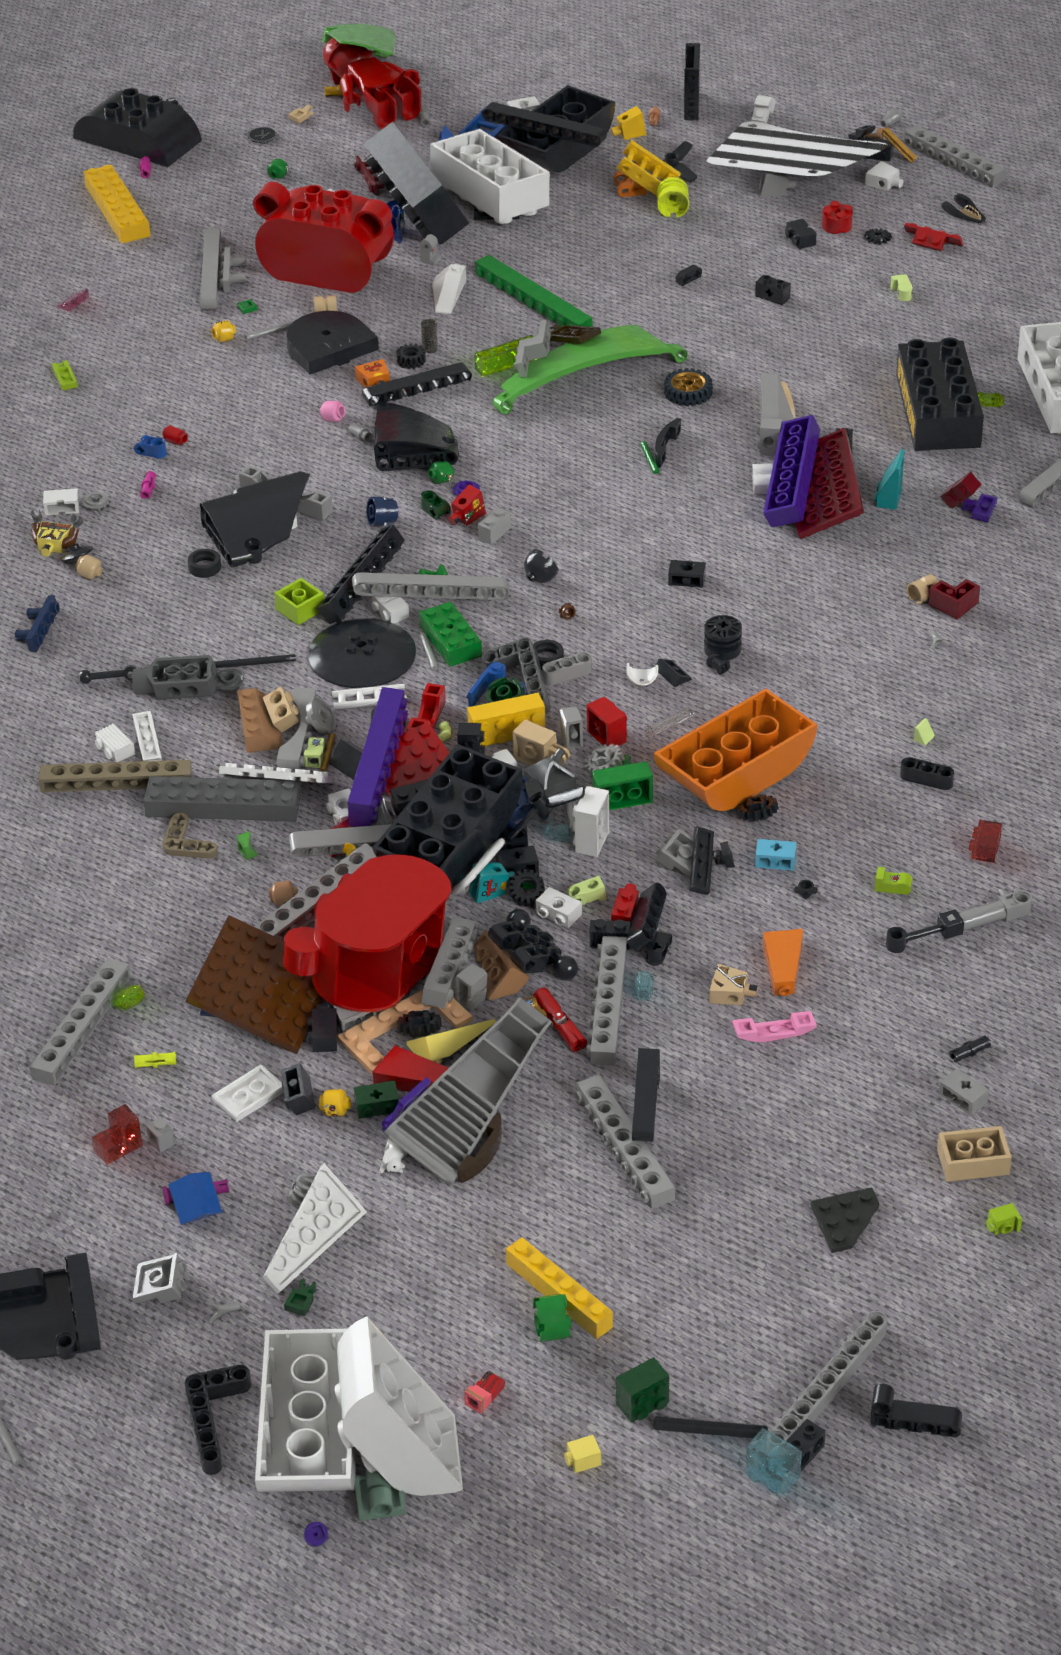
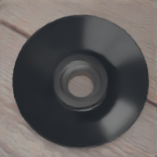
[60,543,94,562]

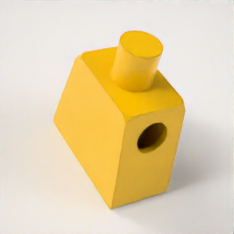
[611,106,647,140]

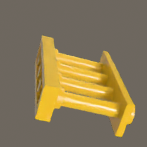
[616,140,681,196]

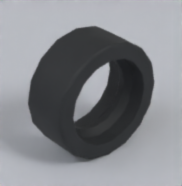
[188,549,221,578]
[533,639,564,670]

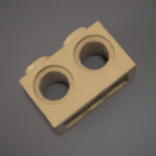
[263,687,300,733]

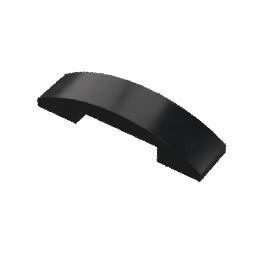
[655,418,681,468]

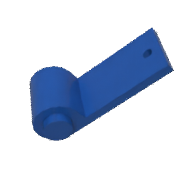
[466,662,506,707]

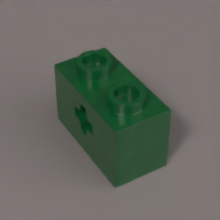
[354,1081,399,1119]

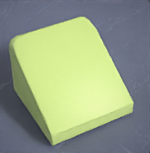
[914,718,935,745]

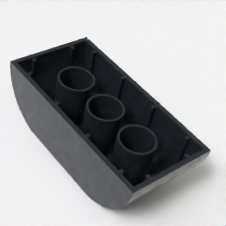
[497,85,615,173]
[73,88,202,167]

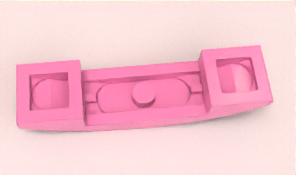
[732,1011,817,1042]

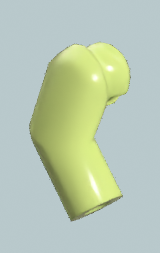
[438,721,452,743]

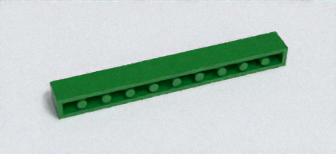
[475,255,593,327]

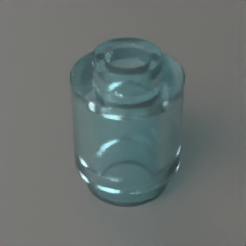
[633,971,654,1001]

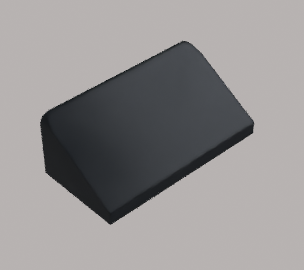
[655,658,692,687]

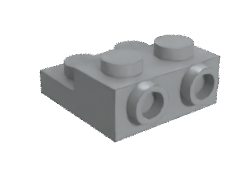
[656,828,693,877]
[133,1253,188,1303]

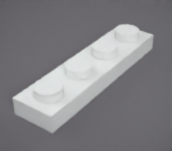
[132,711,162,761]

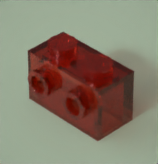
[969,819,1003,863]

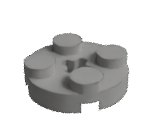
[305,698,336,736]

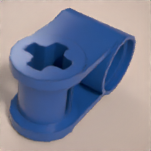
[134,435,167,458]

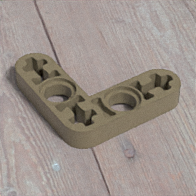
[162,813,218,858]

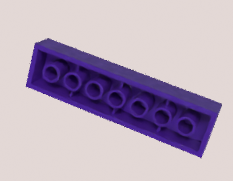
[763,415,820,527]
[347,687,408,827]

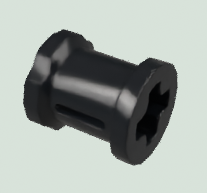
[706,652,730,675]

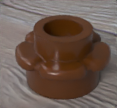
[559,603,576,620]

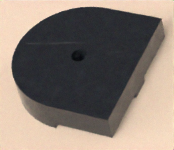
[287,311,379,375]

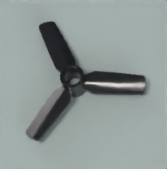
[632,141,697,183]
[505,779,585,842]

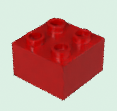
[586,696,627,747]

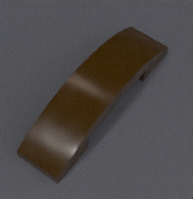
[457,1112,502,1183]

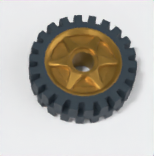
[664,368,713,406]

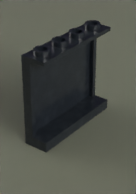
[684,43,700,120]

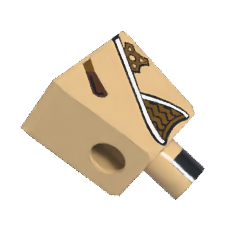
[709,964,758,1005]

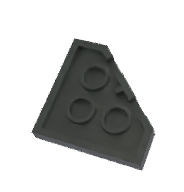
[810,1187,879,1253]

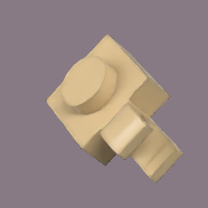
[288,104,314,124]

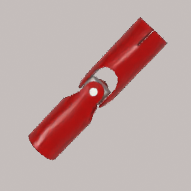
[533,987,587,1052]

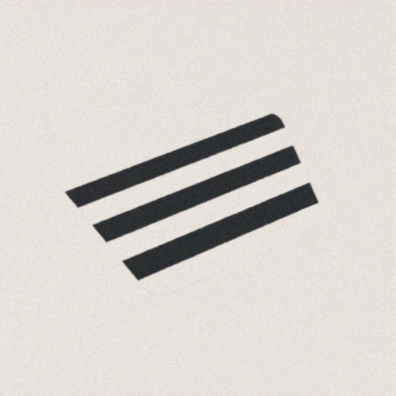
[707,121,889,176]

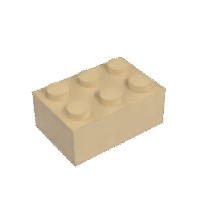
[937,1126,1012,1182]

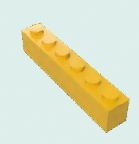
[506,1237,613,1339]

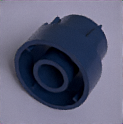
[366,497,398,526]

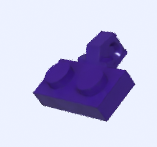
[962,493,998,522]

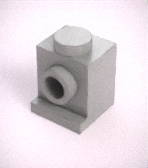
[146,1118,178,1153]

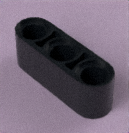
[900,757,954,790]

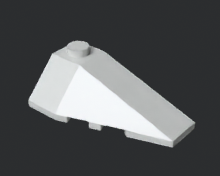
[432,264,466,314]

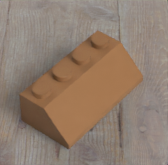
[237,688,283,753]

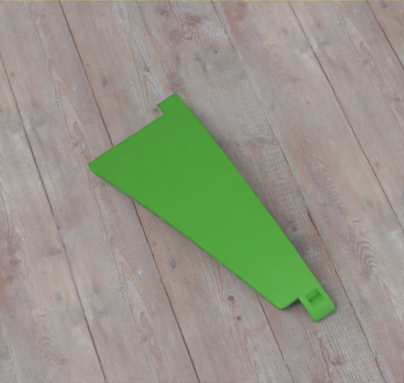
[493,325,688,414]

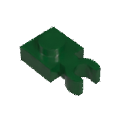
[284,1278,316,1316]

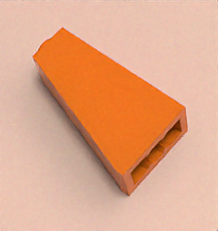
[763,929,803,996]

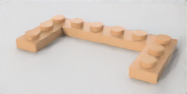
[337,990,473,1076]

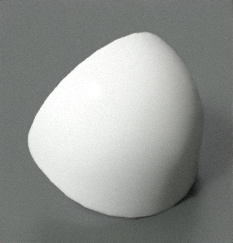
[626,663,658,686]

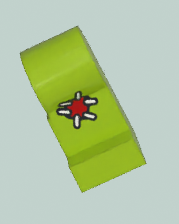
[874,867,913,895]

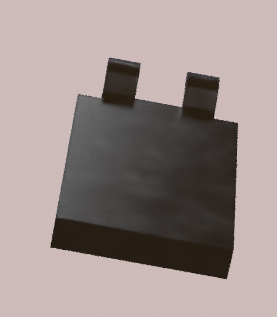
[550,324,601,344]

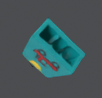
[469,863,515,904]

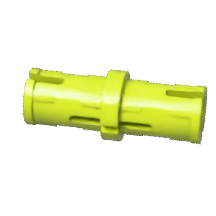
[134,1052,176,1068]

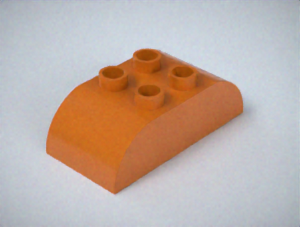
[654,688,818,811]

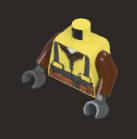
[31,510,83,557]

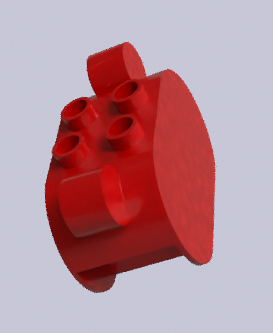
[253,182,394,293]
[283,855,451,1012]

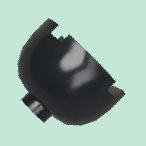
[524,549,559,583]

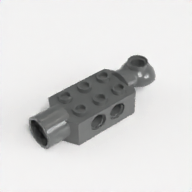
[132,655,244,700]

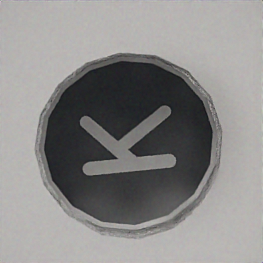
[248,127,277,145]

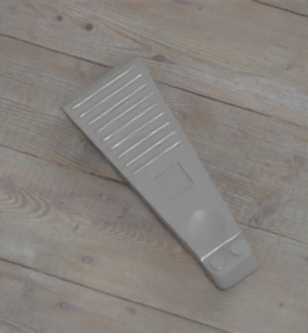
[384,996,552,1185]

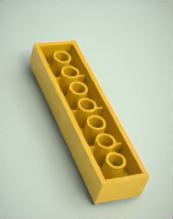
[83,165,151,243]

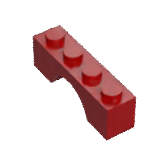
[406,683,446,731]

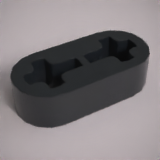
[675,265,702,286]

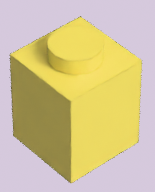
[564,1435,601,1473]

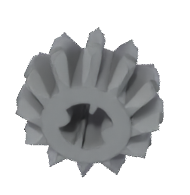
[287,1171,315,1208]

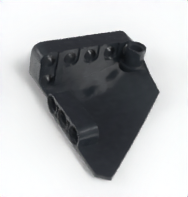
[374,402,459,471]
[200,471,310,568]
[0,1252,101,1360]

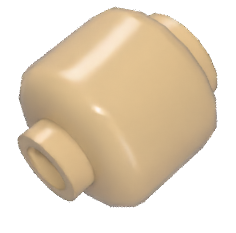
[75,554,103,580]

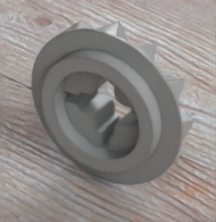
[82,492,109,512]

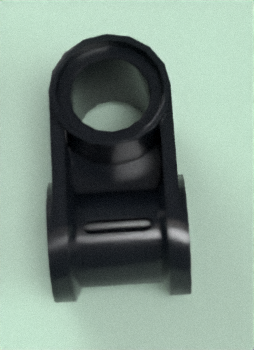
[646,931,672,966]

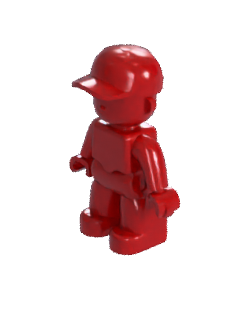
[323,38,421,129]

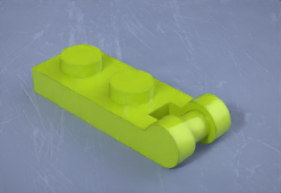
[51,360,78,391]

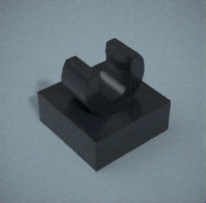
[713,841,735,868]

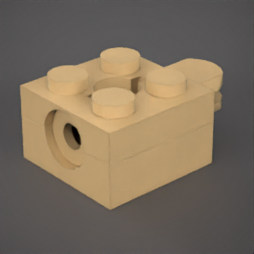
[513,720,570,766]

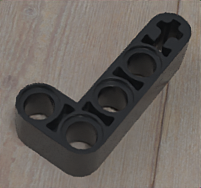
[870,1384,962,1437]

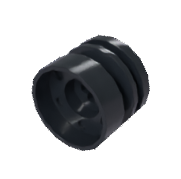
[704,615,742,660]

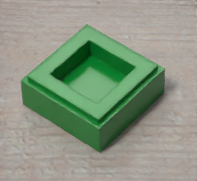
[237,299,258,314]

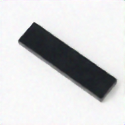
[689,826,714,895]

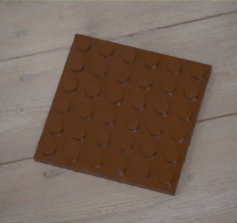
[185,915,323,1054]

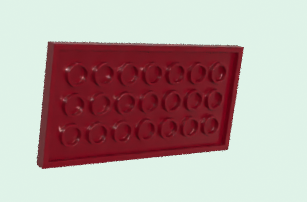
[796,428,864,539]

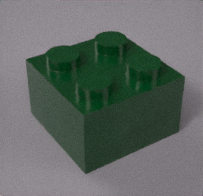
[616,1357,669,1423]

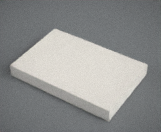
[211,1064,284,1122]

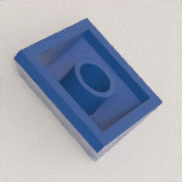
[168,1172,222,1225]

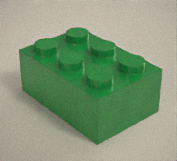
[592,761,653,811]

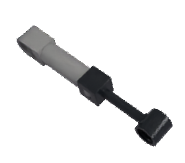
[886,888,1032,953]

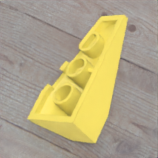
[406,1019,496,1063]

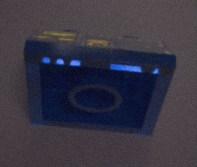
[386,200,405,243]

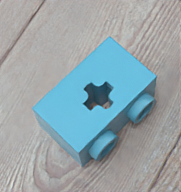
[755,839,797,870]

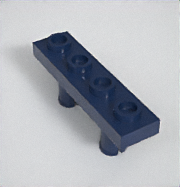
[15,595,60,652]

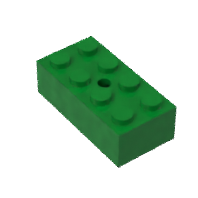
[419,602,482,667]

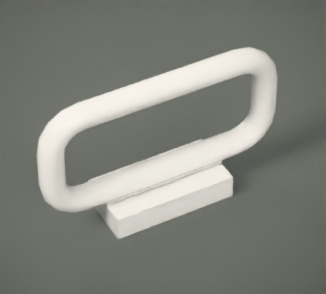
[452,838,505,895]

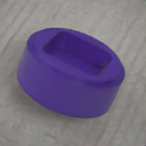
[304,1522,328,1547]

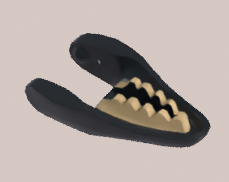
[941,193,986,223]

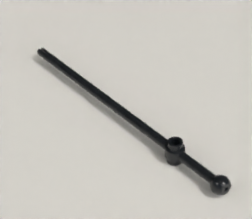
[79,654,296,684]

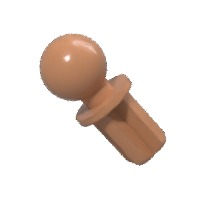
[648,107,661,126]

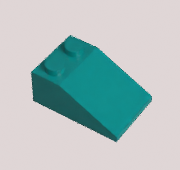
[874,449,905,510]

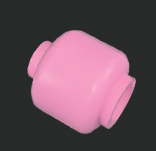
[320,401,345,422]

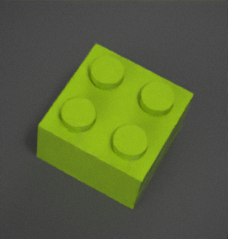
[274,578,324,625]

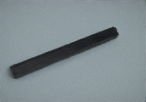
[653,1416,768,1439]

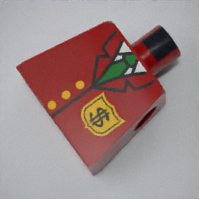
[448,484,486,526]

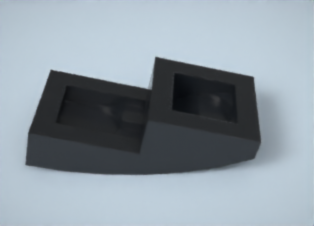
[848,125,876,140]

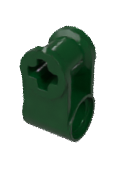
[421,490,451,520]

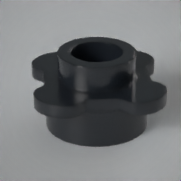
[794,880,818,899]

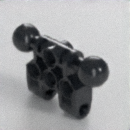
[488,909,578,981]

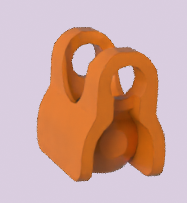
[613,164,648,197]

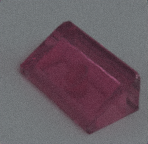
[57,289,89,312]

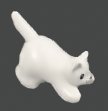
[379,1138,408,1173]

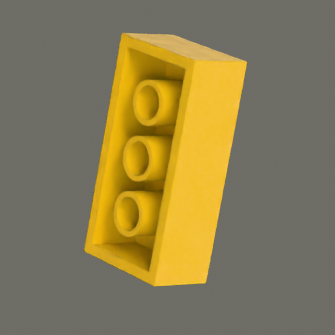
[467,693,545,747]

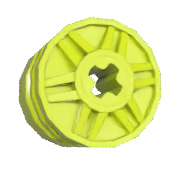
[657,177,689,217]

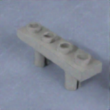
[220,247,247,293]

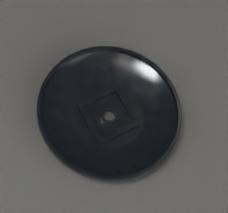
[308,618,416,688]

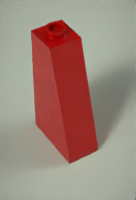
[372,1045,449,1092]

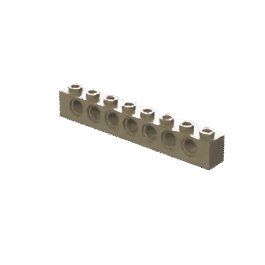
[39,760,192,792]

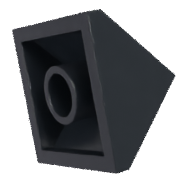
[329,739,363,780]

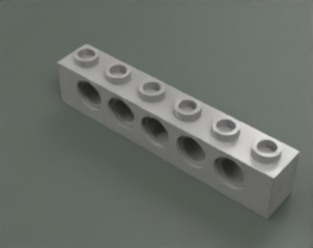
[422,916,478,1009]

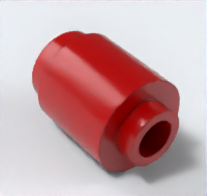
[162,425,188,446]

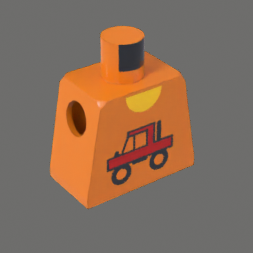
[355,359,390,388]

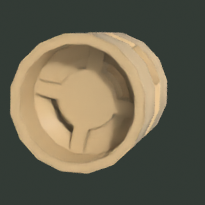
[314,295,337,312]
[907,574,939,604]

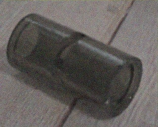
[421,319,438,354]

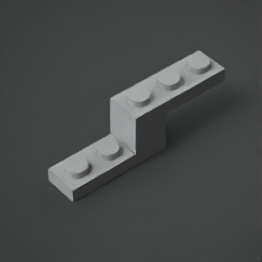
[514,320,551,378]

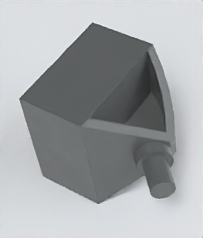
[524,747,576,796]

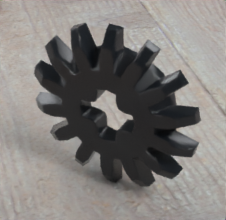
[864,228,892,244]

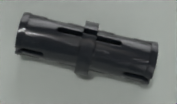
[949,1035,991,1063]

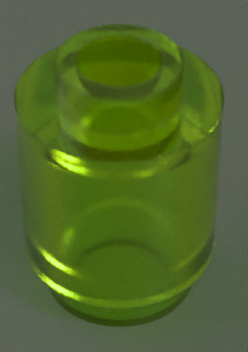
[114,984,145,1011]

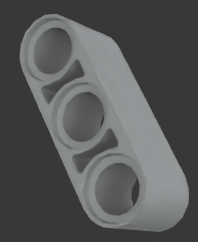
[542,652,592,685]

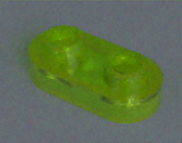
[977,392,1005,407]

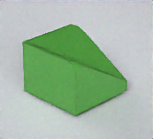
[237,831,258,860]

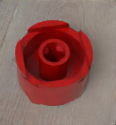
[822,201,853,234]

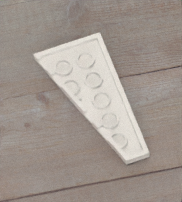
[219,763,334,784]
[263,1163,367,1294]

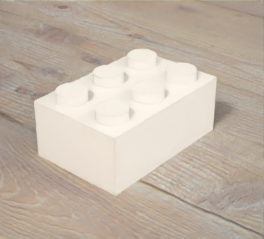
[572,786,609,857]

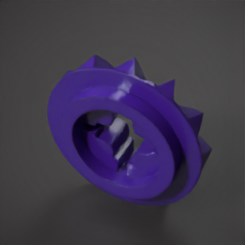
[453,480,480,496]

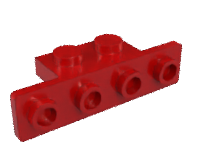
[904,223,963,251]

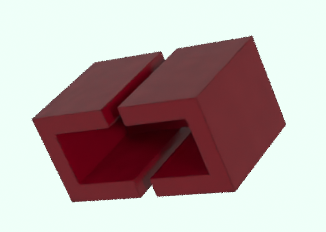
[940,472,982,509]

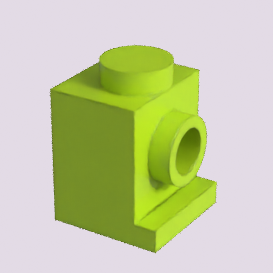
[986,1203,1022,1235]

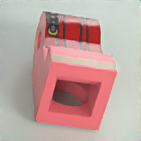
[465,1371,505,1414]

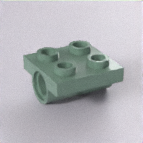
[355,1470,406,1521]

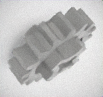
[584,744,625,777]

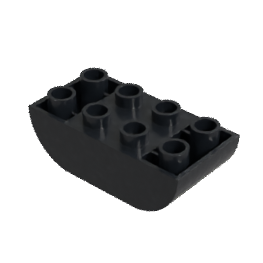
[372,744,523,887]

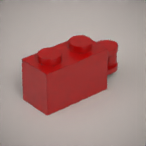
[611,883,639,927]

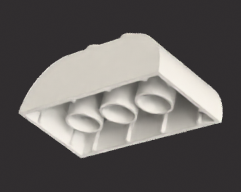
[335,1317,463,1496]
[255,1329,356,1492]

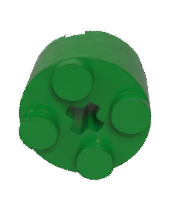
[533,1294,572,1343]

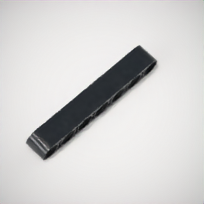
[362,362,472,407]

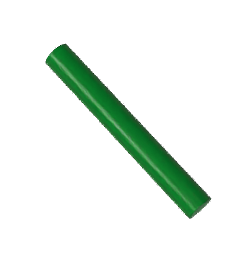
[640,441,660,474]

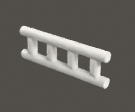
[332,684,407,710]

